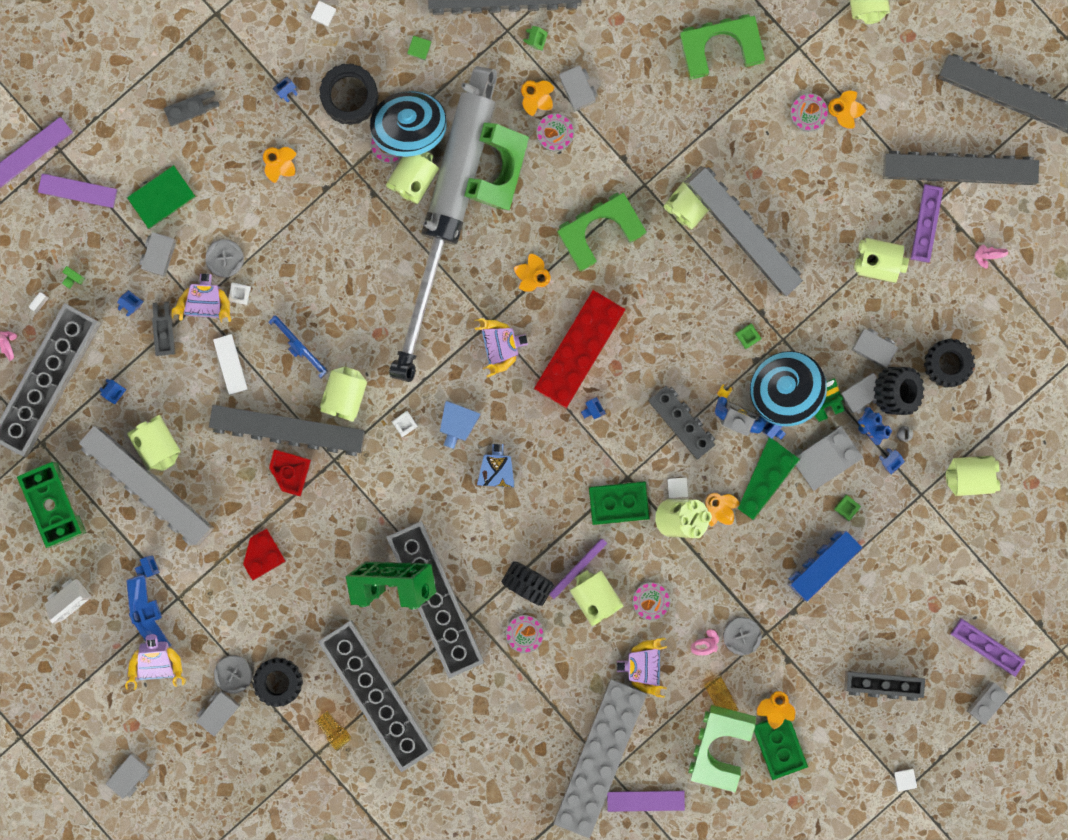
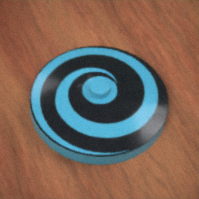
[370,91,447,157]
[750,351,827,426]

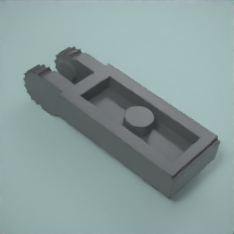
[164,91,220,127]
[152,301,176,356]

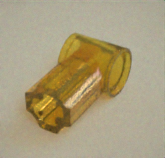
[315,711,352,751]

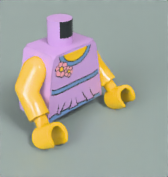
[172,274,231,323]
[474,318,528,378]
[125,634,186,690]
[617,637,667,698]

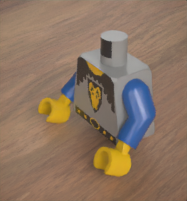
[715,384,768,436]

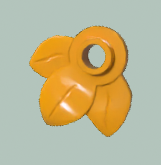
[521,80,555,116]
[828,90,866,129]
[263,147,297,183]
[514,254,551,292]
[705,493,740,527]
[757,691,796,729]

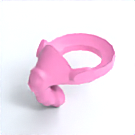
[975,244,1008,269]
[0,331,17,361]
[690,629,719,656]

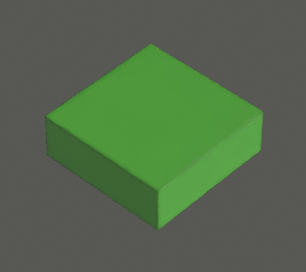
[407,36,432,61]
[735,323,762,350]
[834,494,861,521]

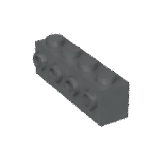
[648,386,715,460]
[844,671,925,701]

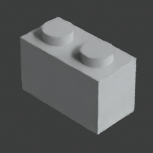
[559,65,597,112]
[139,232,176,277]
[852,328,898,368]
[841,373,878,414]
[967,682,1009,725]
[196,691,240,736]
[106,753,150,799]

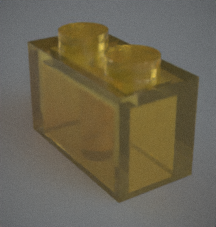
[703,675,739,711]

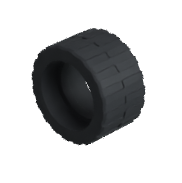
[319,63,379,125]

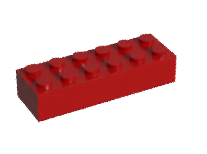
[534,290,626,409]

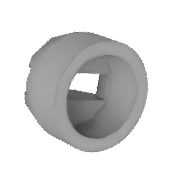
[897,426,913,442]

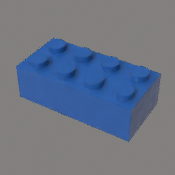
[788,531,863,602]

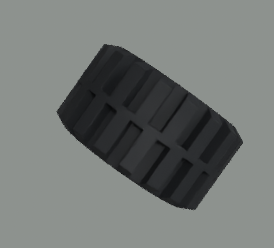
[924,339,975,388]
[873,367,925,415]
[501,561,554,606]
[253,658,303,707]

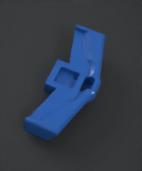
[268,315,328,379]
[126,573,171,646]

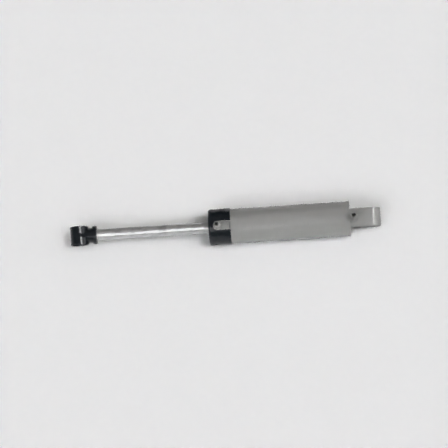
[389,66,497,382]

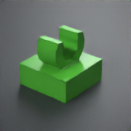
[523,26,548,51]
[62,266,85,289]

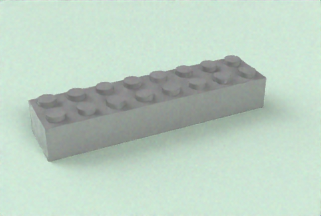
[0,303,101,457]
[79,426,214,546]
[386,521,485,679]
[318,620,435,772]
[554,678,647,839]

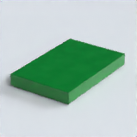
[127,165,196,229]
[588,481,650,525]
[754,719,808,781]

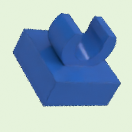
[273,77,298,102]
[117,290,144,317]
[99,379,126,404]
[581,397,606,420]
[762,422,786,439]
[879,449,905,475]
[135,555,160,577]

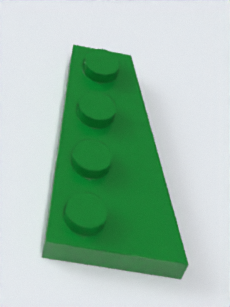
[738,438,800,521]

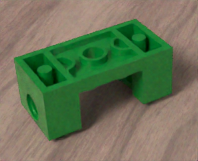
[17,462,87,548]
[345,561,436,610]

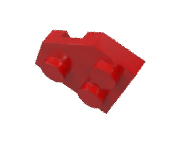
[269,449,312,497]
[243,528,286,581]

